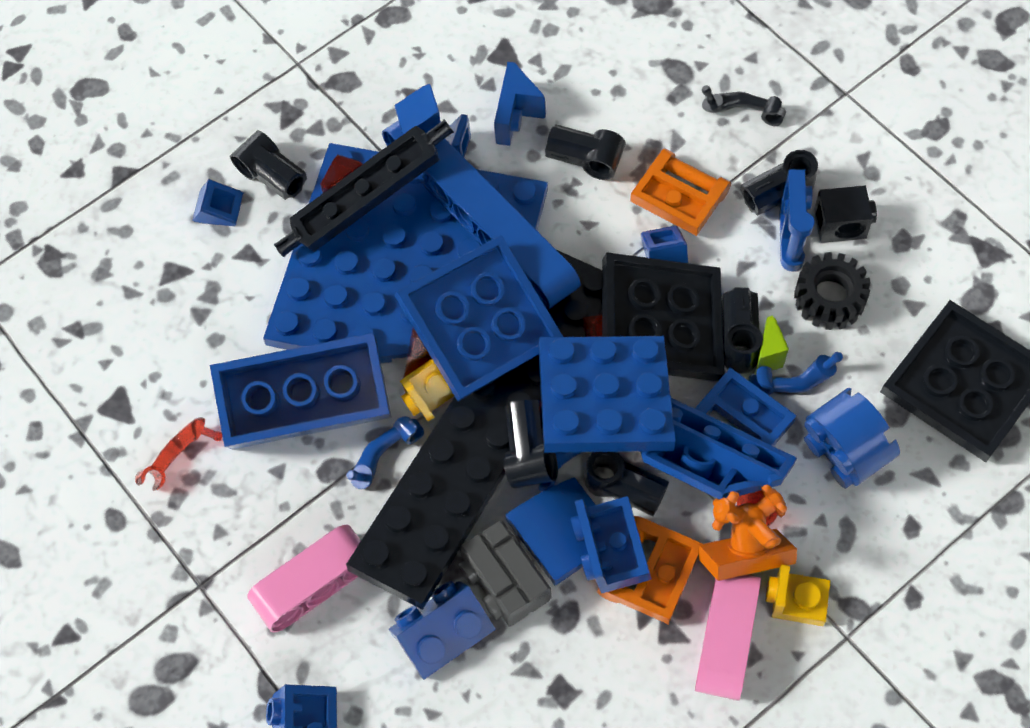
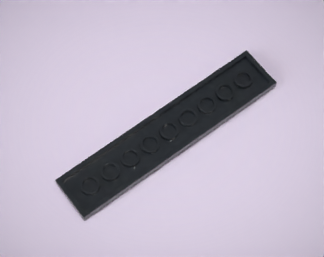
[346,250,602,610]

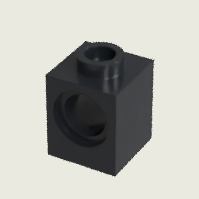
[814,185,877,243]

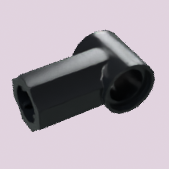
[545,124,626,180]
[230,130,307,200]
[740,150,818,216]
[722,287,763,374]
[504,400,558,488]
[584,452,669,517]

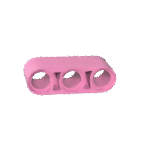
[247,524,361,633]
[695,575,761,701]

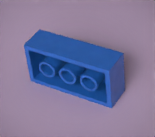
[209,333,392,450]

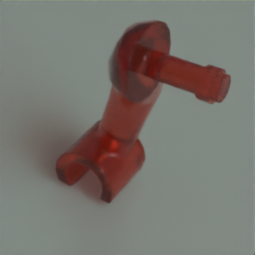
[135,417,222,491]

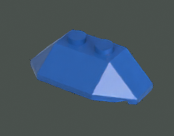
[640,398,797,500]

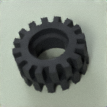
[794,252,871,330]

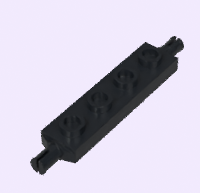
[274,119,454,257]

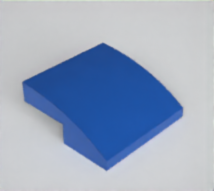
[505,477,596,586]

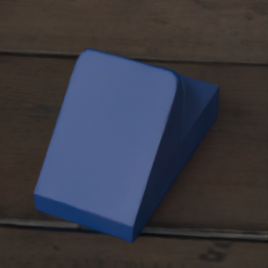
[494,62,546,146]

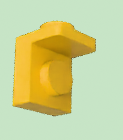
[400,359,454,422]
[765,564,830,627]

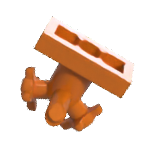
[699,485,797,581]

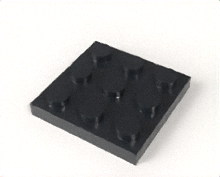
[602,252,725,381]
[880,300,1030,463]

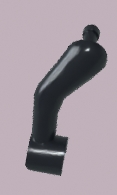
[702,85,786,126]

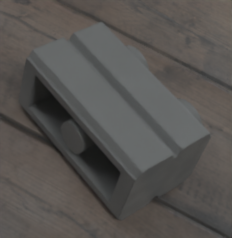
[458,520,552,627]

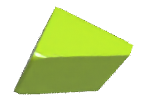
[755,315,789,375]

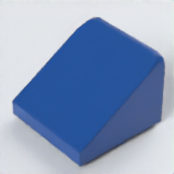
[394,84,441,134]
[445,114,471,157]
[192,179,244,226]
[640,226,688,263]

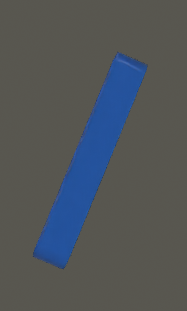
[382,120,581,310]

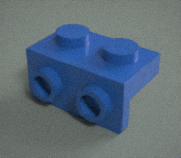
[571,496,652,594]
[389,581,496,680]

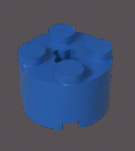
[804,388,900,489]

